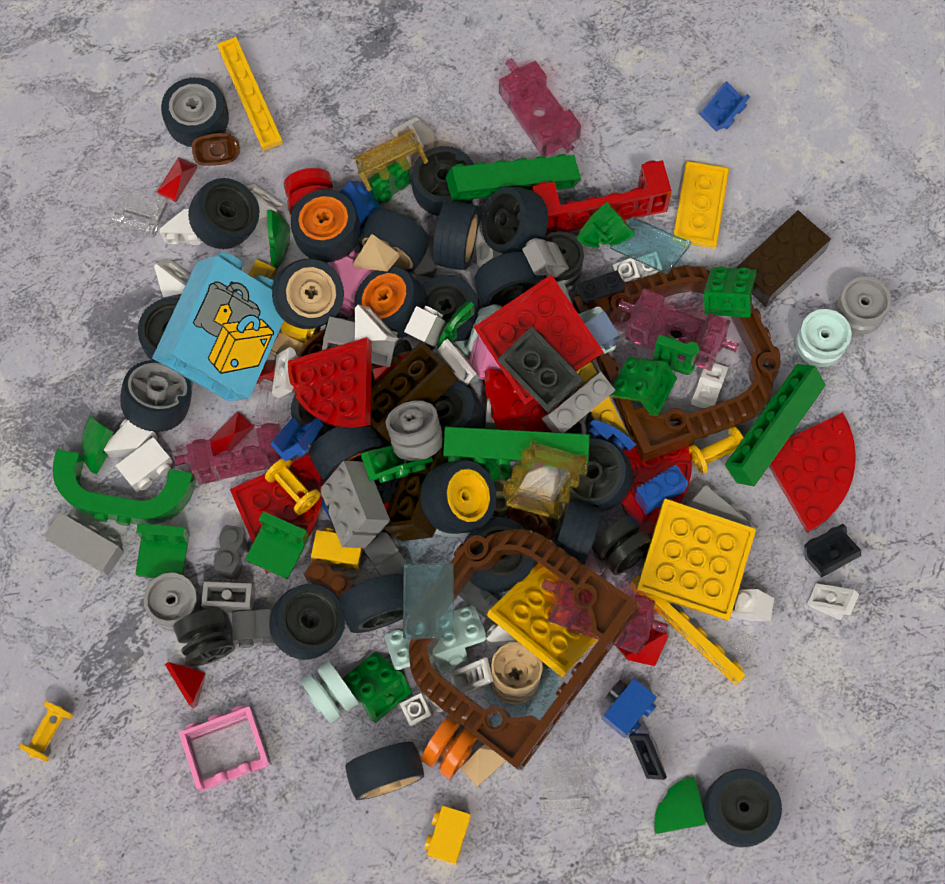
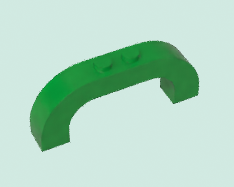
[52,449,196,526]

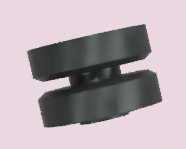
[544,231,584,288]
[592,515,652,576]

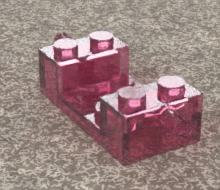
[499,58,581,156]
[618,289,739,371]
[174,423,282,485]
[541,578,668,654]

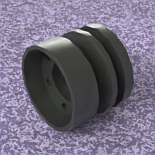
[173,608,235,667]

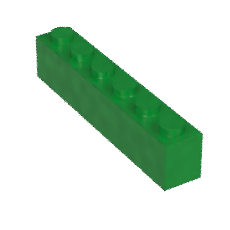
[446,154,581,201]
[724,364,826,487]
[443,427,589,469]

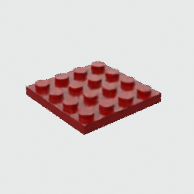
[473,274,604,405]

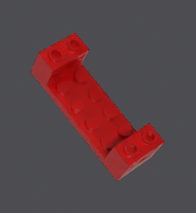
[532,160,672,236]

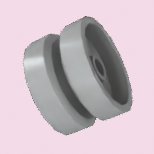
[835,276,892,335]
[386,401,444,461]
[143,573,202,632]

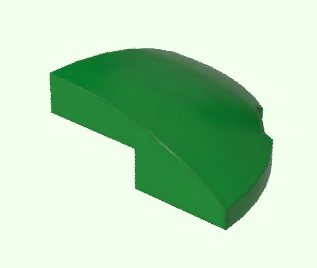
[577,202,636,248]
[267,210,291,270]
[437,302,474,349]
[81,415,114,475]
[654,776,706,835]

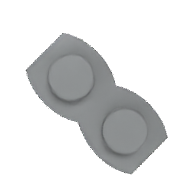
[522,238,569,278]

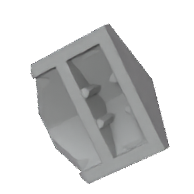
[390,116,436,169]

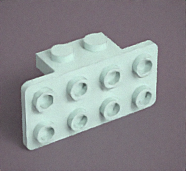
[384,605,487,673]

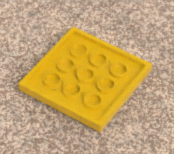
[636,499,756,621]
[487,563,599,678]

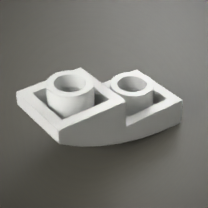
[613,252,663,284]
[400,693,444,726]

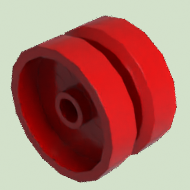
[283,168,333,215]

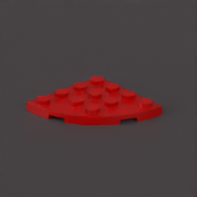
[288,337,372,428]
[485,368,567,472]
[769,412,856,533]
[621,422,692,536]
[230,455,323,574]

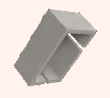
[320,461,390,548]

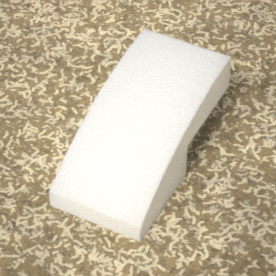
[691,360,728,409]

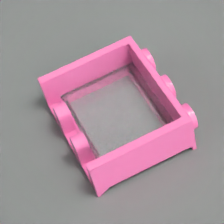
[179,705,271,792]

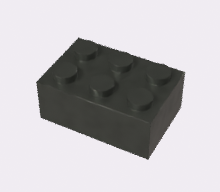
[497,326,583,413]

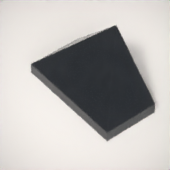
[628,733,667,780]

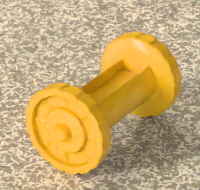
[688,427,743,475]
[265,459,321,515]
[18,701,74,762]

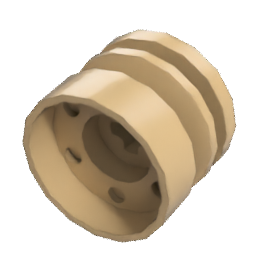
[490,642,543,705]

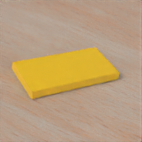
[672,161,729,249]

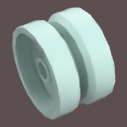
[795,309,852,367]
[300,660,359,725]

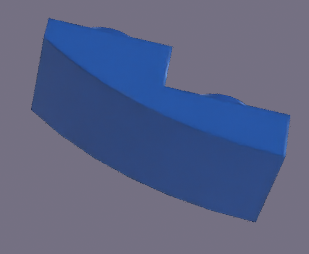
[587,420,636,451]

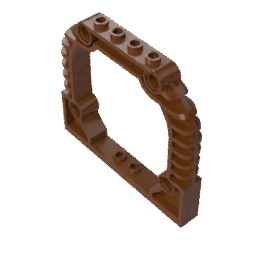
[573,265,781,462]
[405,529,641,771]

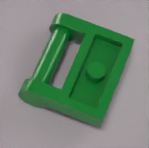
[653,334,699,375]

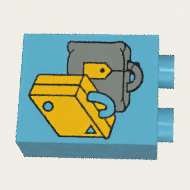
[152,252,284,402]

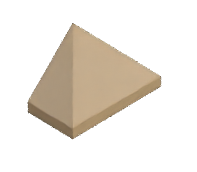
[352,234,400,271]
[461,744,506,787]

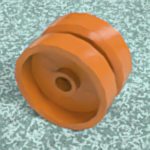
[421,715,478,780]

